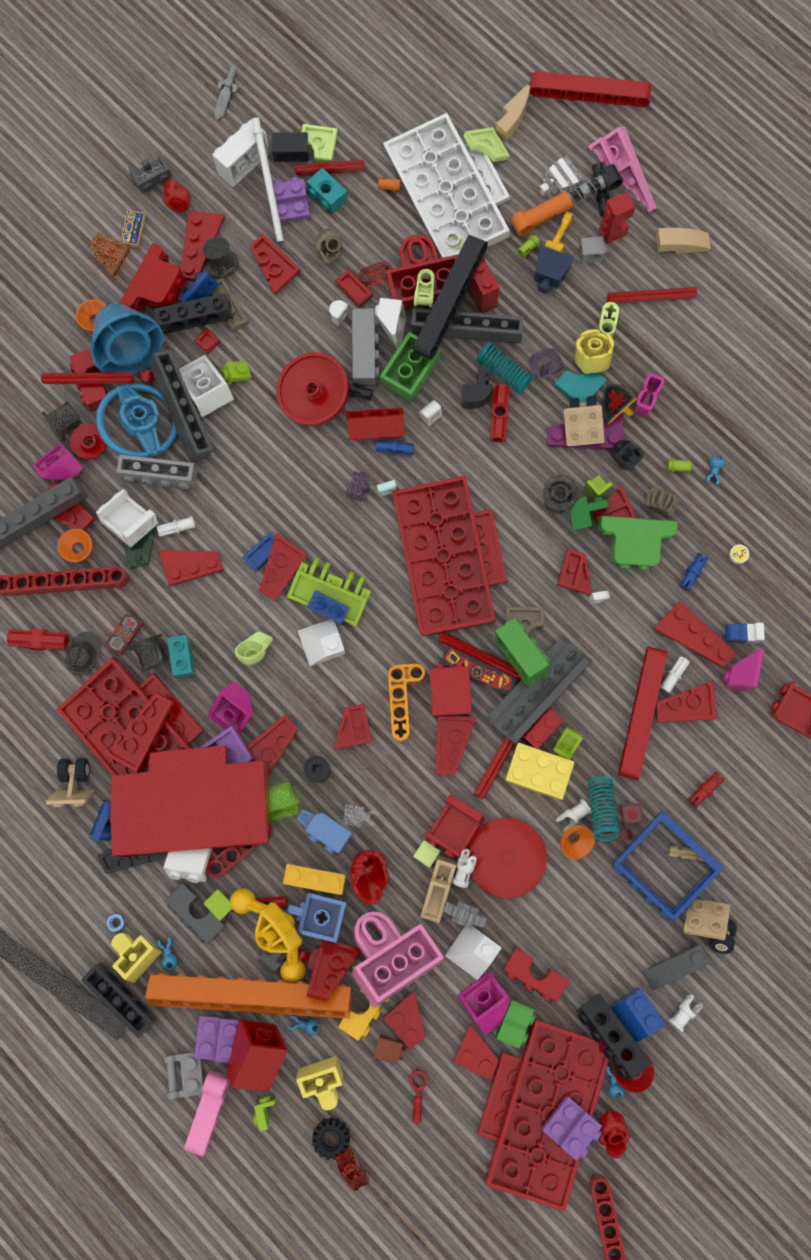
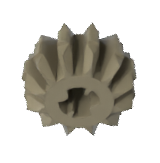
[645,488,679,515]

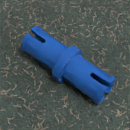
[376,440,415,455]
[679,553,708,591]

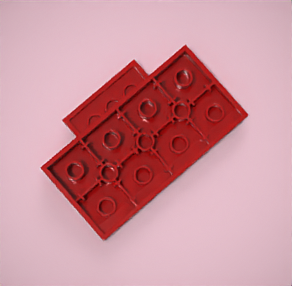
[392,475,507,637]
[57,657,205,776]
[111,745,269,857]
[477,1018,609,1212]

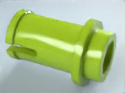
[517,235,540,258]
[666,458,692,473]

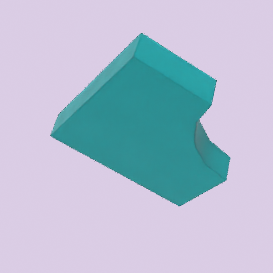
[554,370,607,403]

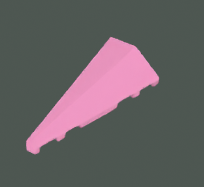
[588,126,657,212]

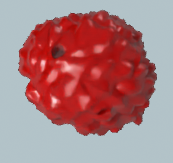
[350,850,389,905]

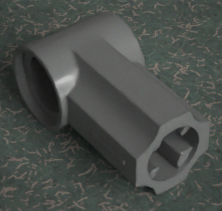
[258,951,287,974]

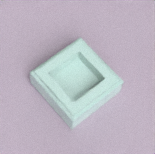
[377,480,397,497]

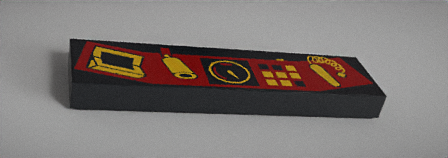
[440,645,517,696]

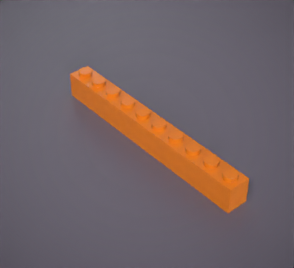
[145,973,352,1019]

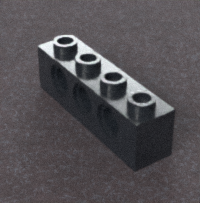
[154,293,233,334]
[81,963,158,1038]
[576,993,651,1081]

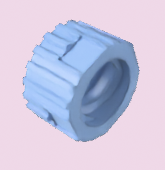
[107,913,126,932]

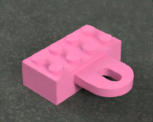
[351,912,444,1008]

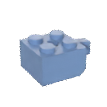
[297,809,354,855]
[287,892,348,943]

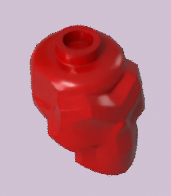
[163,179,191,213]
[598,1110,630,1159]

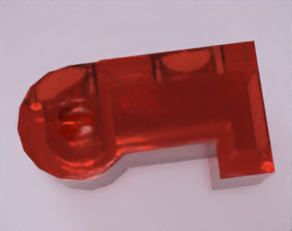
[335,1148,370,1191]

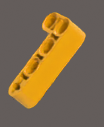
[388,664,425,742]

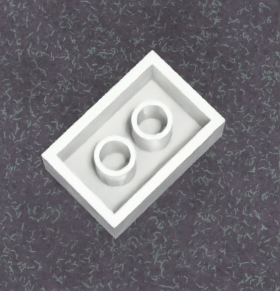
[212,119,270,188]

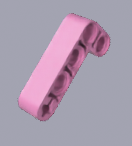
[184,1070,230,1157]

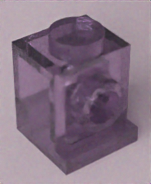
[346,471,371,503]

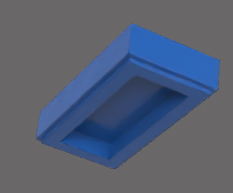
[242,532,275,572]

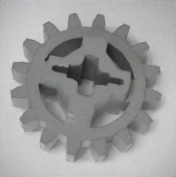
[443,901,487,928]

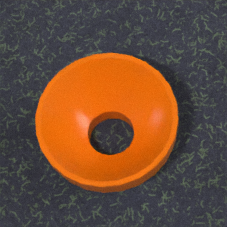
[76,300,106,333]
[58,529,93,563]
[560,825,595,860]

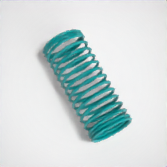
[477,342,533,394]
[588,776,620,841]

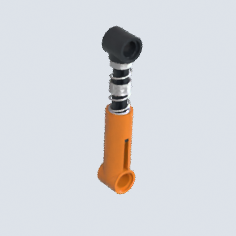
[510,164,624,237]

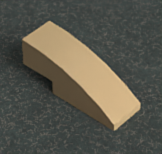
[495,84,530,142]
[656,228,711,254]
[420,855,457,923]

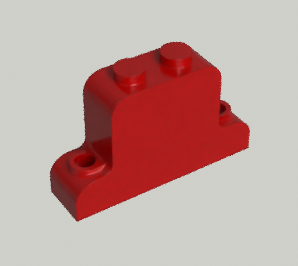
[120,243,186,312]

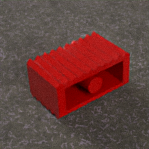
[522,708,563,749]

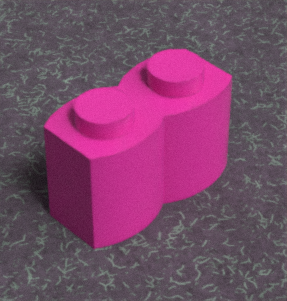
[633,373,664,418]

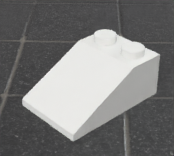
[179,355,234,417]

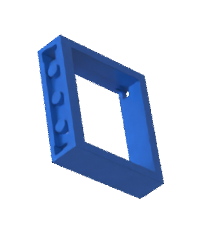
[613,810,724,921]

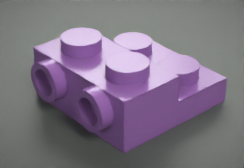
[272,177,310,223]
[200,726,254,764]
[193,1015,240,1063]
[541,1095,602,1161]

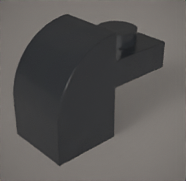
[462,367,493,409]

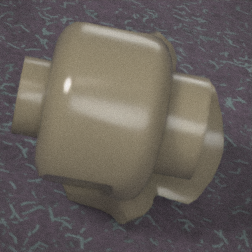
[315,228,342,263]

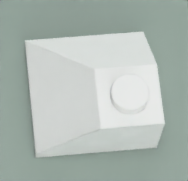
[375,298,407,350]
[298,619,346,667]
[445,927,502,980]

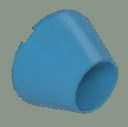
[90,303,164,376]

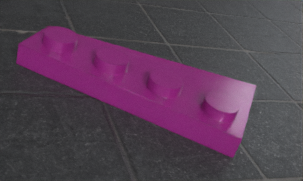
[547,413,623,450]

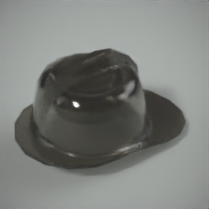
[65,632,101,676]

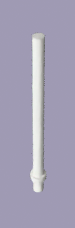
[252,117,284,242]

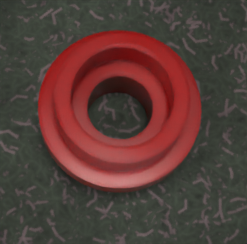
[138,369,155,384]

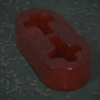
[359,261,392,286]
[595,829,632,842]

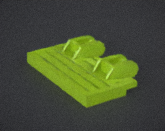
[287,558,371,626]

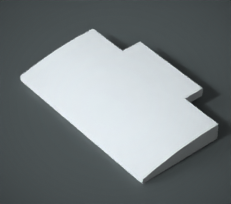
[383,113,510,258]

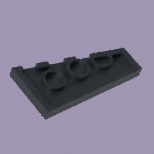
[97,848,168,874]

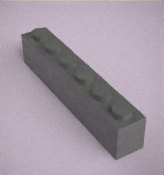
[411,308,524,343]
[149,350,213,463]
[0,477,88,550]

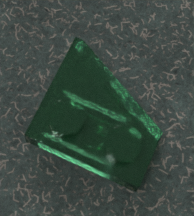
[122,525,157,570]

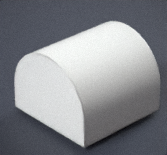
[329,300,349,326]
[419,400,442,426]

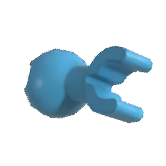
[705,455,725,485]
[157,937,178,970]
[288,1015,320,1035]
[606,1066,625,1100]

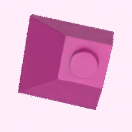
[32,442,84,480]
[723,648,764,693]
[208,681,253,735]
[458,971,510,1035]

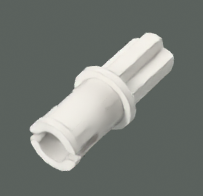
[157,516,196,537]
[660,656,689,694]

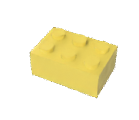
[504,743,574,801]

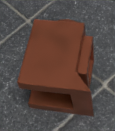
[373,1035,406,1063]

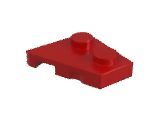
[334,704,372,750]

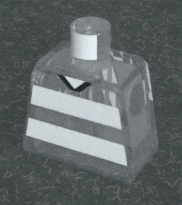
[538,154,584,197]

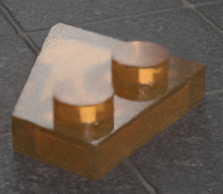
[89,232,130,278]

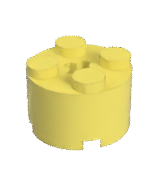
[574,329,614,374]

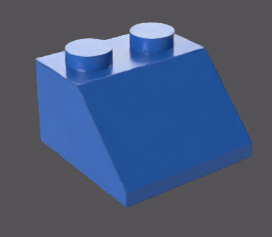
[610,987,665,1042]

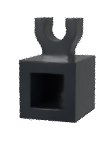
[609,440,644,470]

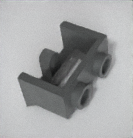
[128,151,172,192]

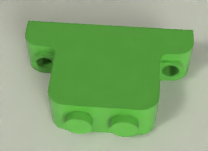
[597,516,678,570]

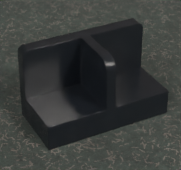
[272,132,309,162]

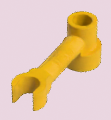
[544,211,573,253]

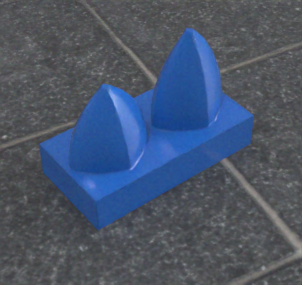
[181,271,219,302]
[307,590,350,624]
[89,800,111,841]

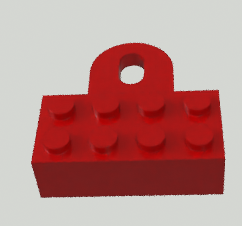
[386,235,466,311]

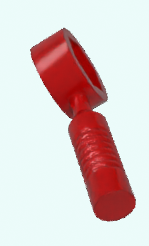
[409,1070,428,1123]

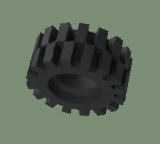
[312,1117,350,1160]

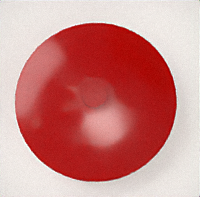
[276,352,350,426]
[468,818,547,898]

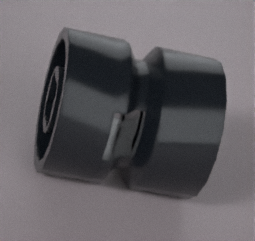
[303,755,331,783]

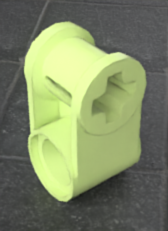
[414,269,434,308]

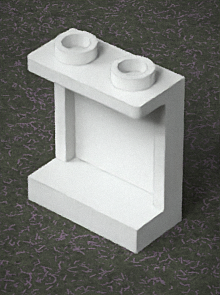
[96,489,158,548]
[163,848,212,883]

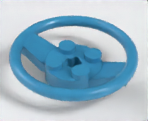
[96,383,178,458]

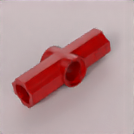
[490,384,510,443]
[7,629,69,651]

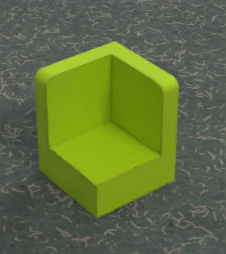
[584,475,613,499]
[203,889,232,921]

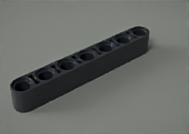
[413,235,488,360]

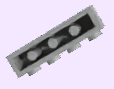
[352,308,379,385]
[116,455,198,489]

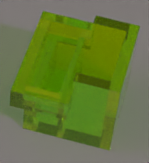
[268,781,301,822]

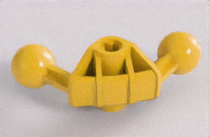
[230,888,306,983]

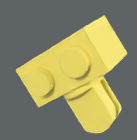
[111,933,162,983]
[296,1056,343,1110]

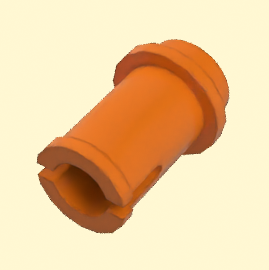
[378,177,401,193]

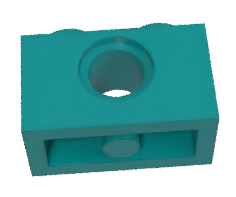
[307,168,348,214]
[167,635,196,679]

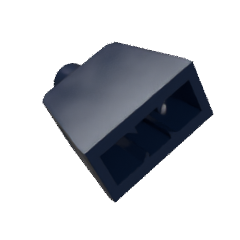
[534,246,574,293]

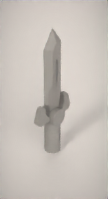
[214,66,238,121]

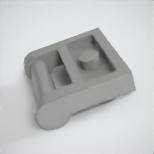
[164,1052,204,1099]

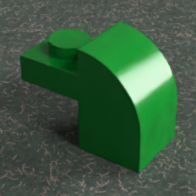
[571,496,610,530]

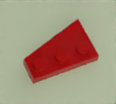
[250,234,301,295]
[435,715,477,775]
[306,939,361,1002]

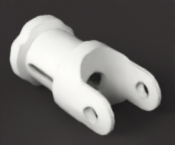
[556,799,592,832]
[452,849,477,888]
[668,994,703,1032]

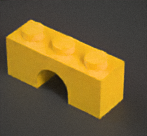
[283,864,347,895]
[338,990,389,1041]

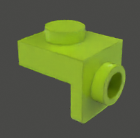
[220,361,251,387]
[553,726,584,760]
[253,1095,277,1131]

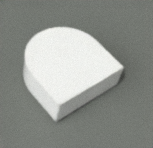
[588,591,610,604]

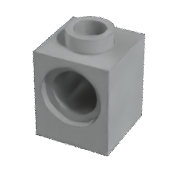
[579,236,607,264]

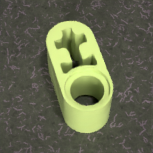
[598,302,619,338]

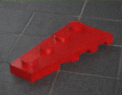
[180,211,225,282]

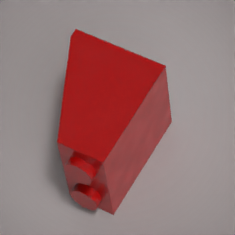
[226,1019,288,1091]

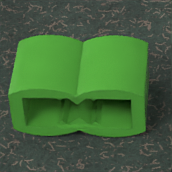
[495,998,536,1049]

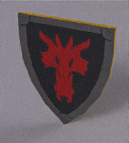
[602,384,637,424]

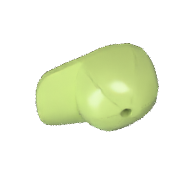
[235,632,273,666]

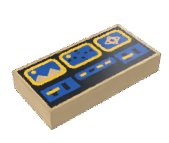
[120,210,146,248]

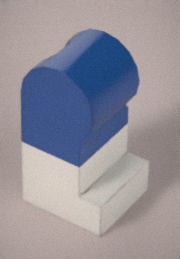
[725,623,765,643]

